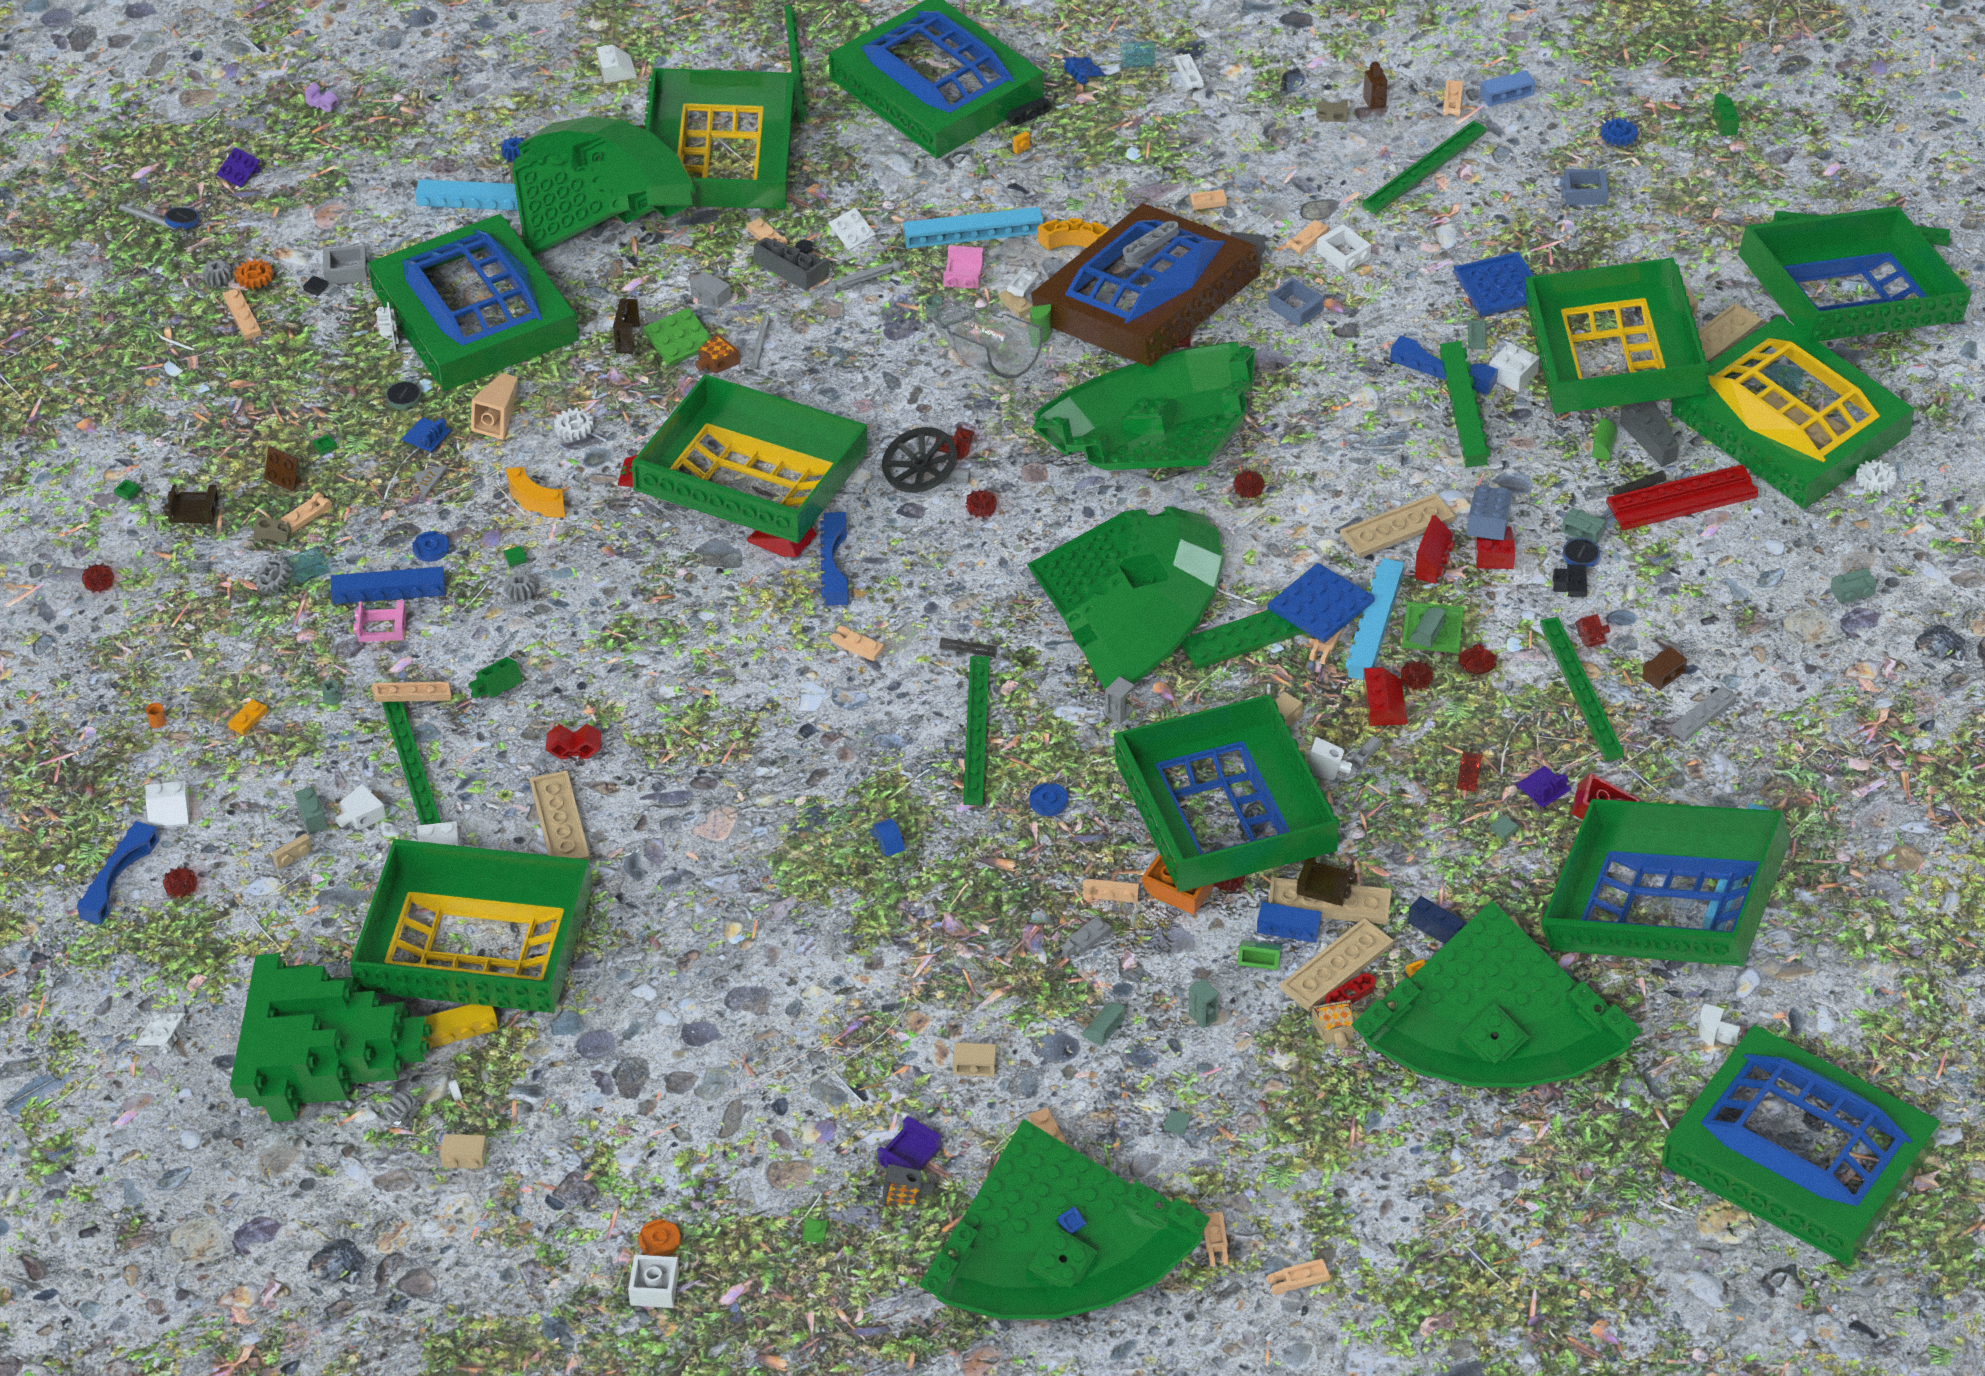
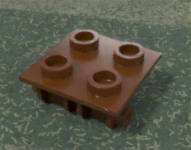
[264,446,302,492]

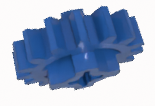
[1600,117,1638,147]

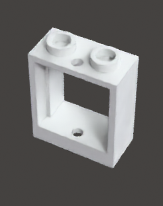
[1317,224,1371,273]

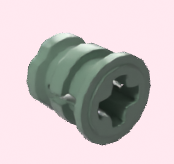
[321,679,342,705]

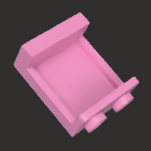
[943,246,983,289]

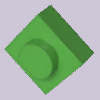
[803,1219,828,1243]

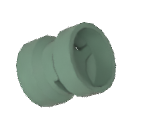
[925,295,943,320]

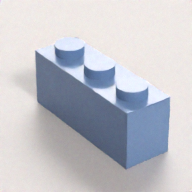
[1480,70,1535,107]

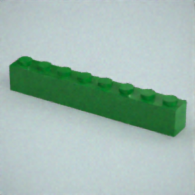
[1440,341,1490,468]

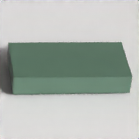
[1468,320,1486,350]

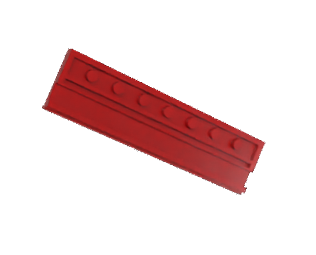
[1606,464,1758,531]

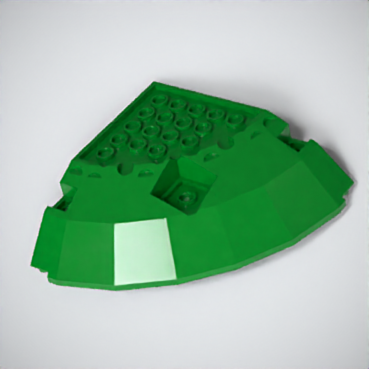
[512,116,696,256]
[1031,341,1256,471]
[1027,506,1224,690]
[1351,900,1642,1089]
[919,1119,1210,1320]

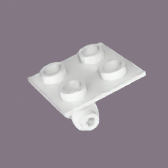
[828,208,875,250]
[376,302,399,352]
[135,1013,186,1053]

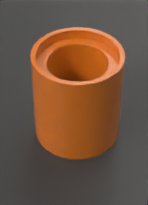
[146,703,166,728]

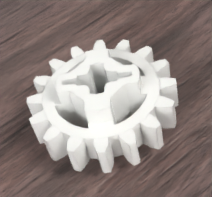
[554,408,594,441]
[1856,460,1897,494]

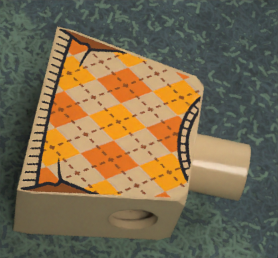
[1312,1000,1354,1049]

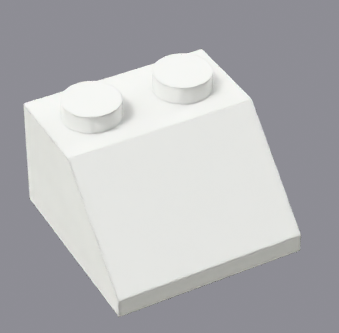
[596,45,637,83]
[146,781,189,829]

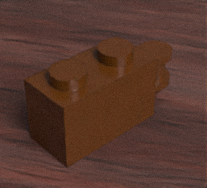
[1363,61,1388,110]

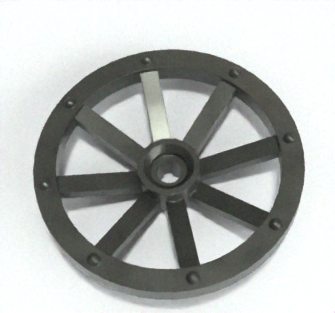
[882,427,957,493]

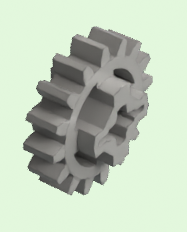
[254,555,292,595]

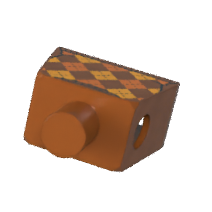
[695,333,740,373]

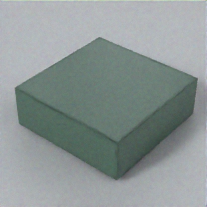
[1490,815,1518,841]
[1164,1110,1191,1135]

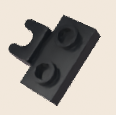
[1553,564,1587,597]

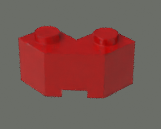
[545,723,602,759]

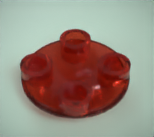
[1458,644,1497,674]

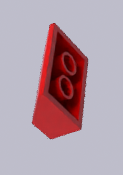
[1415,515,1455,584]
[1363,667,1408,726]

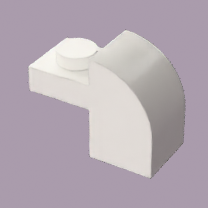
[1698,1003,1740,1046]

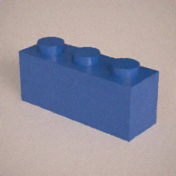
[1257,902,1321,943]

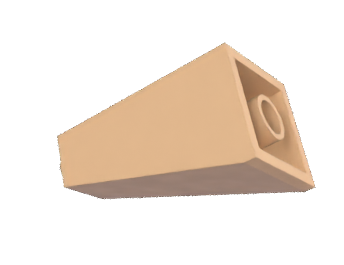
[471,373,518,440]

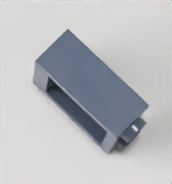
[1560,169,1608,205]
[1268,278,1324,327]

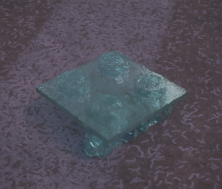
[1761,363,1805,397]

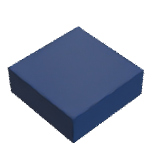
[1056,1206,1086,1235]

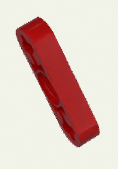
[1325,973,1376,1004]

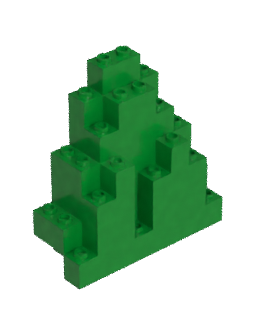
[230,953,432,1122]

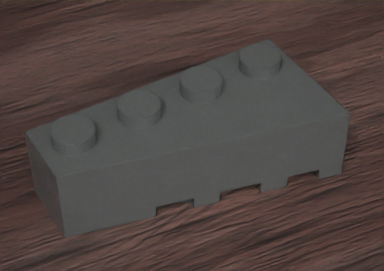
[753,237,829,291]
[1620,401,1679,467]

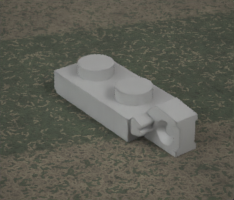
[1062,916,1111,959]

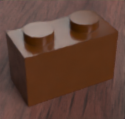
[1642,647,1687,691]

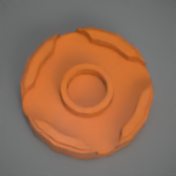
[638,1219,681,1257]

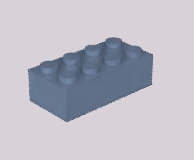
[1466,485,1513,540]

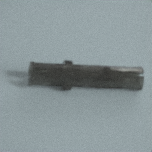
[1612,470,1667,495]
[939,637,998,658]

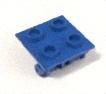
[1063,56,1106,85]
[401,417,452,453]

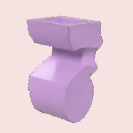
[305,82,339,112]

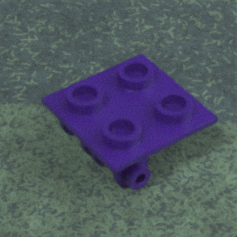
[216,147,261,188]
[1516,766,1572,808]

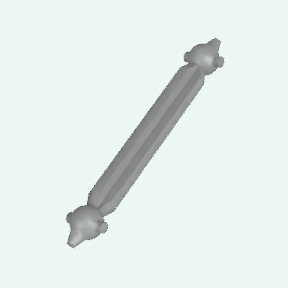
[824,258,905,293]

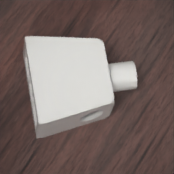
[1307,737,1353,780]
[335,784,386,830]

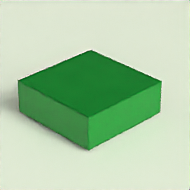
[312,434,338,456]
[114,479,140,501]
[503,546,527,567]

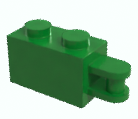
[1712,93,1740,136]
[468,657,522,698]

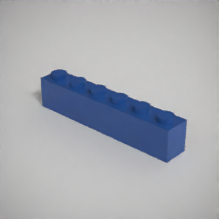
[331,567,445,604]

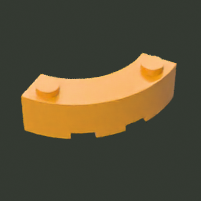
[1038,218,1109,250]
[506,467,565,518]

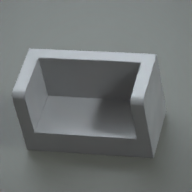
[1105,676,1134,724]

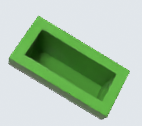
[1030,304,1051,345]
[1592,417,1617,461]
[1237,940,1282,970]

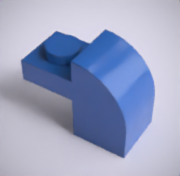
[869,818,905,857]

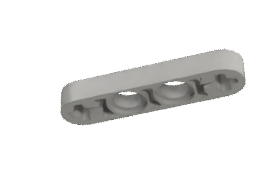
[1123,221,1179,262]

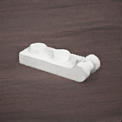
[1174,54,1204,91]
[1007,266,1039,297]

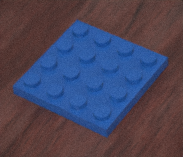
[1453,251,1533,316]
[1267,563,1375,643]

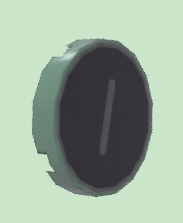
[386,381,422,410]

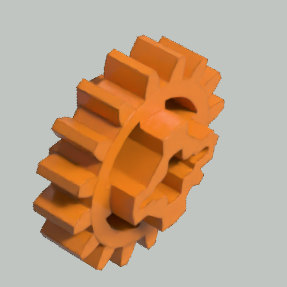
[234,258,273,290]

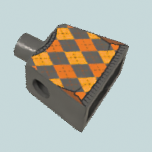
[882,1164,932,1206]

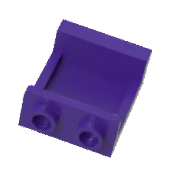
[877,1116,942,1171]

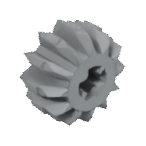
[202,258,232,287]
[504,571,536,602]
[384,1090,420,1127]

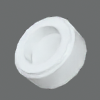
[448,1079,463,1101]

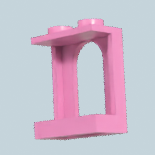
[354,600,406,642]

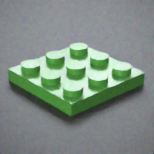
[643,308,712,367]
[1402,602,1464,653]

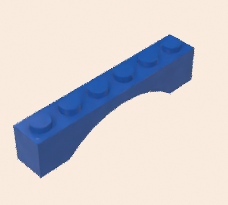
[1390,335,1498,395]
[820,512,848,606]
[77,821,160,925]

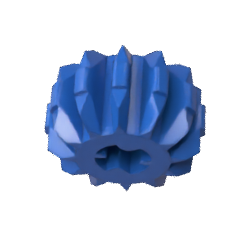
[501,136,524,162]

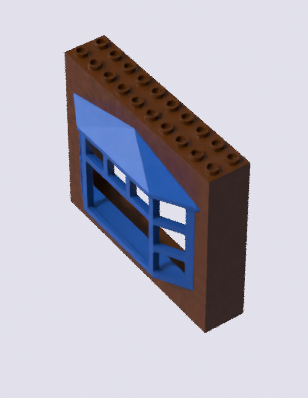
[1031,203,1260,367]

